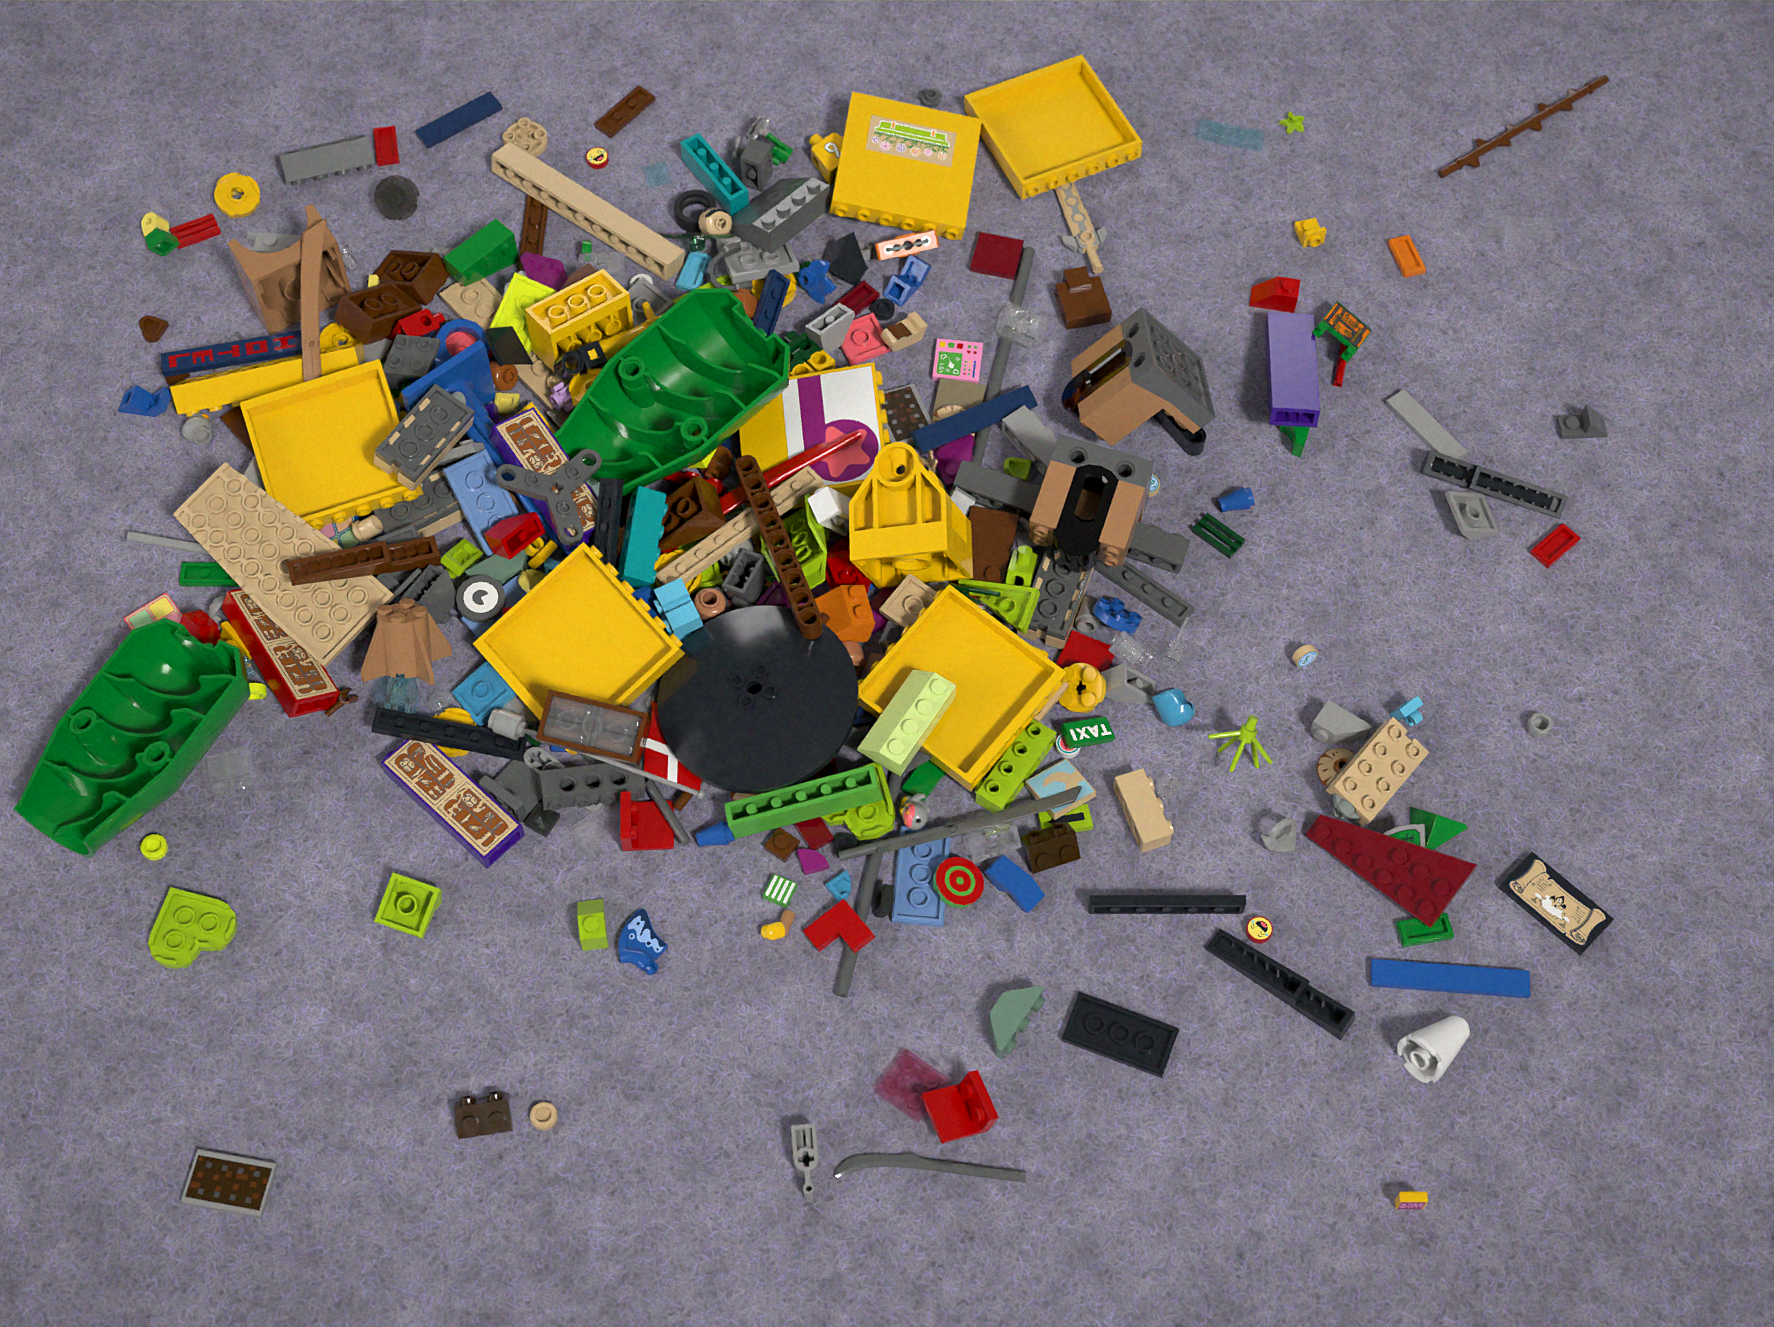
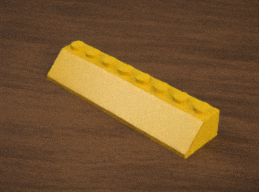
[170,341,365,417]

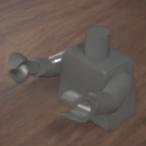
[722,548,776,609]
[401,564,457,624]

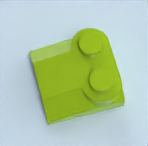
[374,872,443,939]

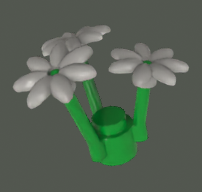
[731,115,793,166]

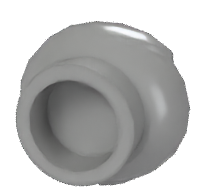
[182,412,212,445]

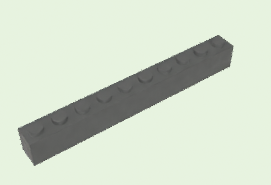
[951,460,1191,574]

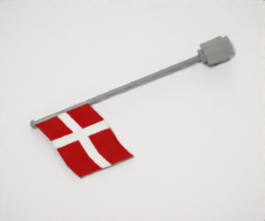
[488,701,705,799]

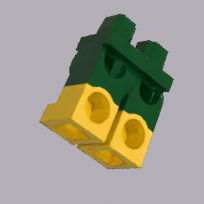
[784,330,836,377]

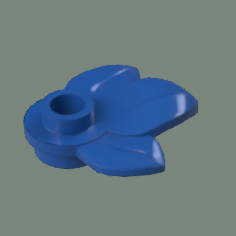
[797,260,837,304]

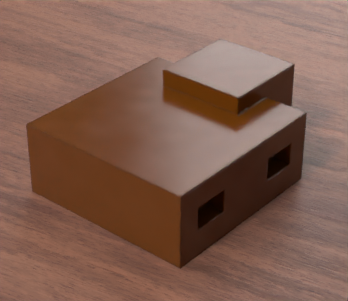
[1054,266,1112,330]

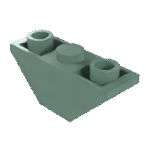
[465,544,531,586]
[988,985,1045,1059]

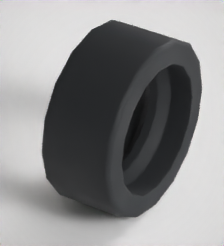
[674,189,717,232]

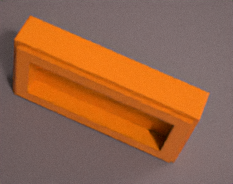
[1387,235,1426,278]

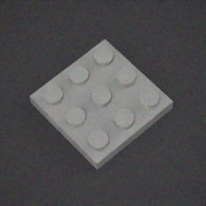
[716,235,799,284]

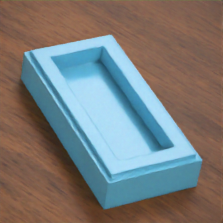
[676,250,712,292]

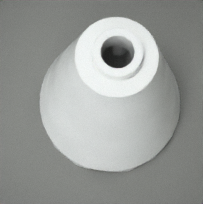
[1397,1016,1470,1083]

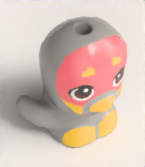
[899,793,930,830]

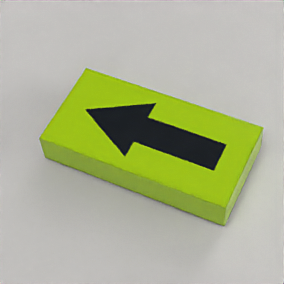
[1038,803,1093,833]

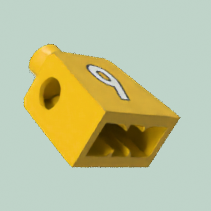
[809,133,843,185]

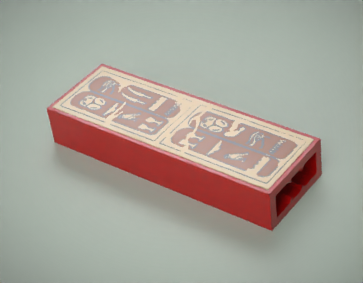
[221,589,340,718]

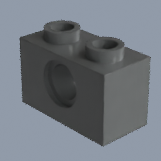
[740,138,773,192]

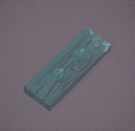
[1196,118,1265,152]

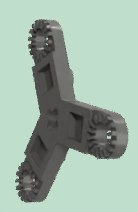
[495,449,601,546]

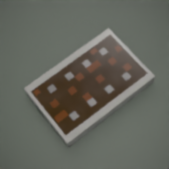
[881,384,933,445]
[181,1149,278,1219]

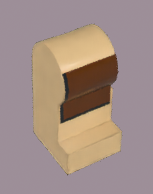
[881,311,928,352]

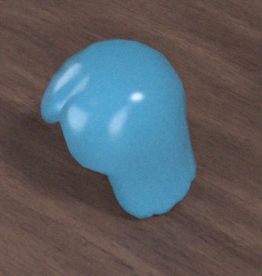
[1152,689,1195,727]

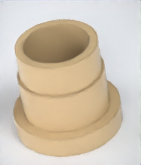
[352,515,383,543]

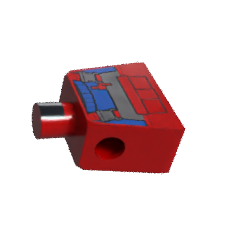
[388,308,446,343]

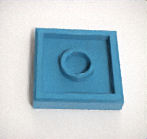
[452,661,517,727]

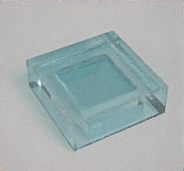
[644,162,672,188]

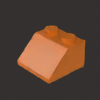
[815,585,875,642]

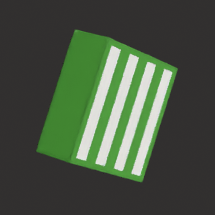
[763,874,798,908]

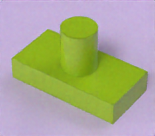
[441,538,484,579]

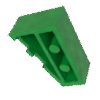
[443,218,519,287]

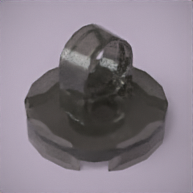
[374,175,419,221]

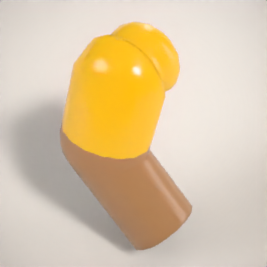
[761,910,796,940]

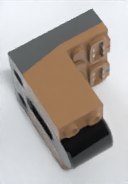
[1061,307,1216,446]
[1029,434,1154,573]

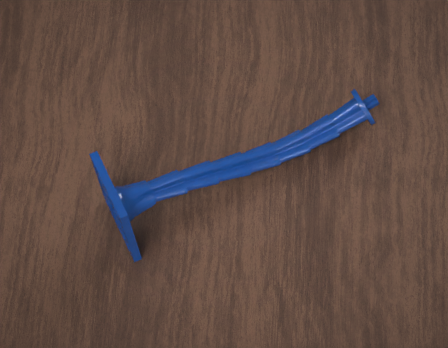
[401,340,659,618]

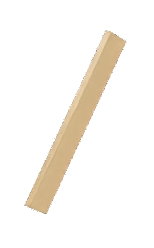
[656,465,824,586]

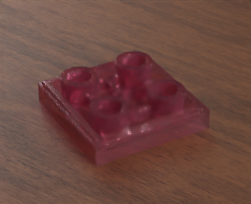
[874,1049,950,1123]

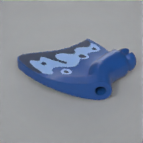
[618,909,668,975]

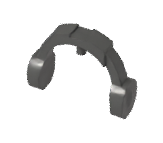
[708,242,753,292]

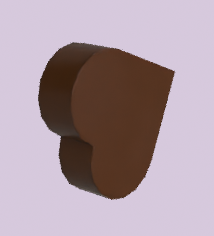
[139,315,169,343]

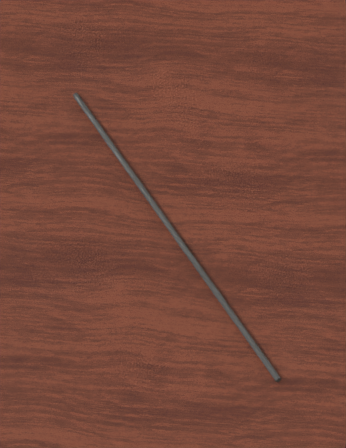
[835,247,1035,998]

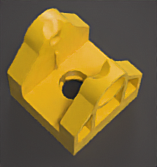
[849,442,973,589]

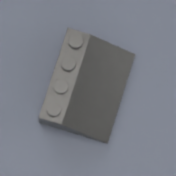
[729,177,831,254]

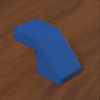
[883,255,932,307]
[118,385,172,417]
[984,854,1045,913]

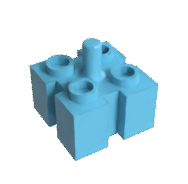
[653,578,704,643]

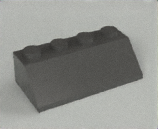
[280,133,375,185]

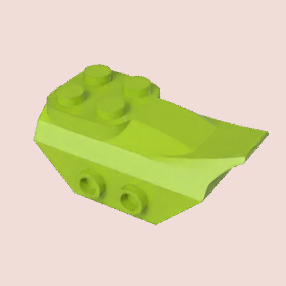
[759,494,830,590]

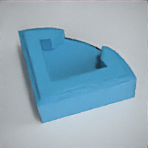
[826,870,851,903]

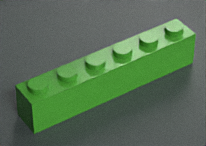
[724,765,884,839]

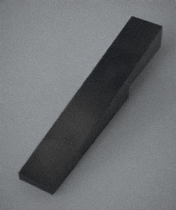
[1420,450,1568,519]
[1206,929,1355,1041]

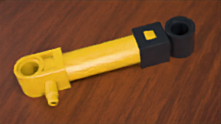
[553,302,662,380]

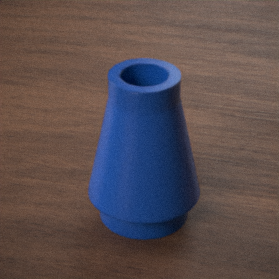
[1218,487,1255,513]
[696,820,735,847]

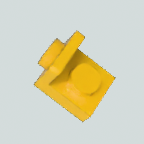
[1294,218,1327,247]

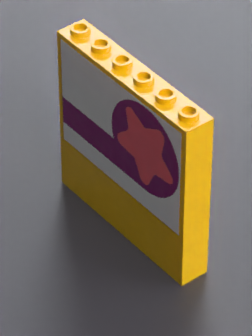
[739,362,890,509]

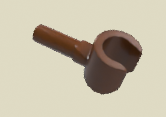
[325,689,359,717]

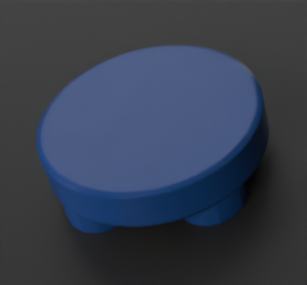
[1092,597,1142,634]

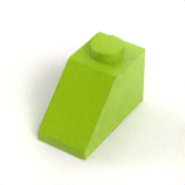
[577,899,609,951]

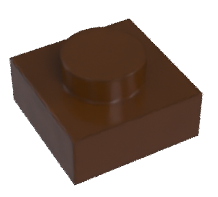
[764,827,800,863]

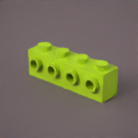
[974,719,1057,813]

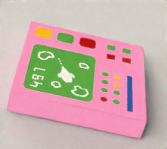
[932,338,983,384]

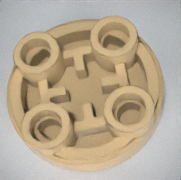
[503,117,548,157]

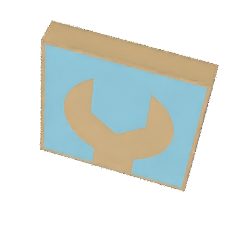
[1025,758,1096,820]

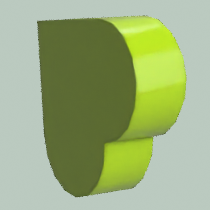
[1003,457,1032,482]

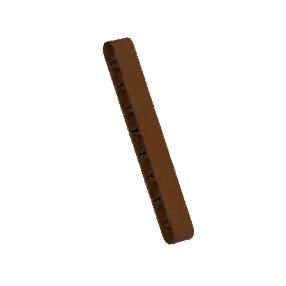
[736,455,823,640]

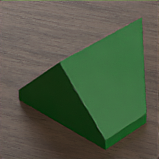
[1410,806,1468,850]

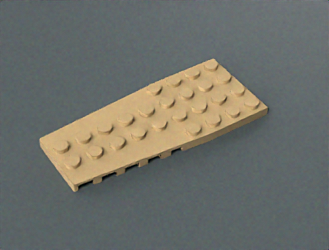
[173,462,395,668]

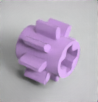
[549,382,575,413]

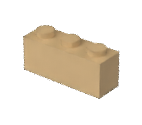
[1113,768,1174,853]

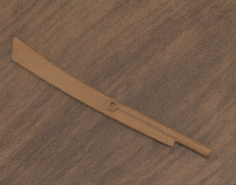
[300,219,327,382]

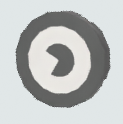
[456,575,506,623]

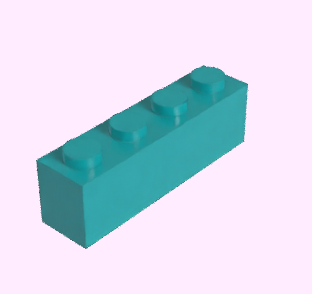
[680,132,749,217]
[617,486,668,589]

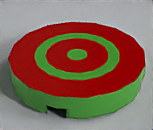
[933,857,984,908]

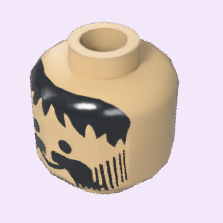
[699,207,732,238]

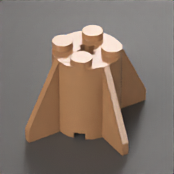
[360,598,452,685]

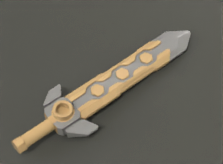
[1054,182,1107,274]

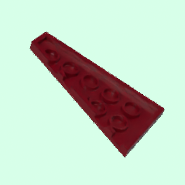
[1305,814,1478,928]

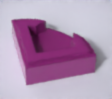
[797,849,829,876]

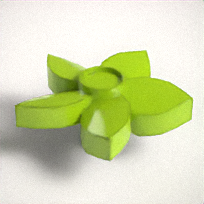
[1279,111,1304,135]

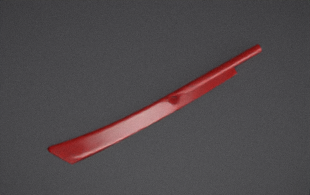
[659,429,862,557]

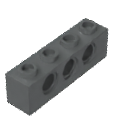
[539,761,646,811]

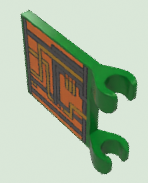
[1312,301,1372,362]

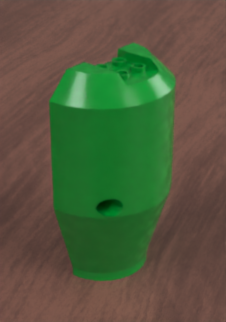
[553,288,791,497]
[13,618,251,858]

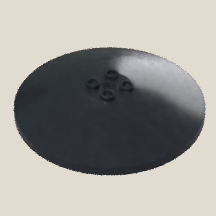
[658,606,859,794]

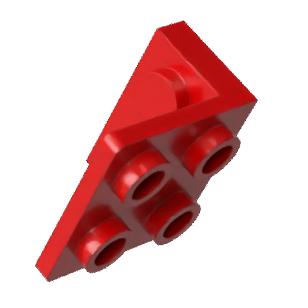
[826,550,873,593]
[620,791,674,851]
[921,1070,999,1144]

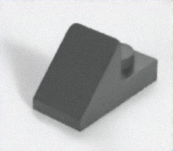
[1557,405,1608,439]

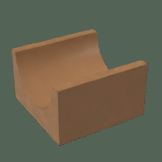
[227,203,352,335]

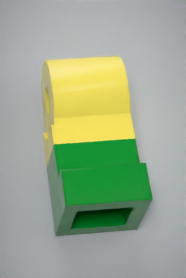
[141,212,180,257]

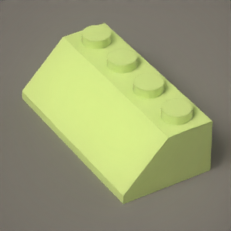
[857,670,956,776]

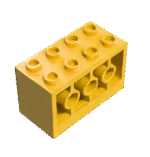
[525,269,634,373]

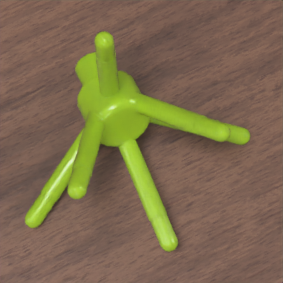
[1208,715,1272,772]

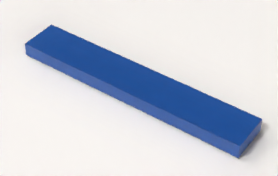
[1370,959,1531,999]

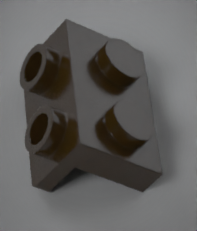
[1020,822,1081,874]
[454,1091,513,1139]

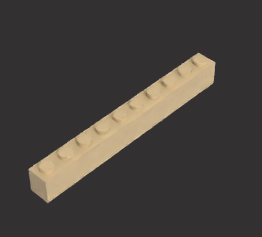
[492,141,685,281]

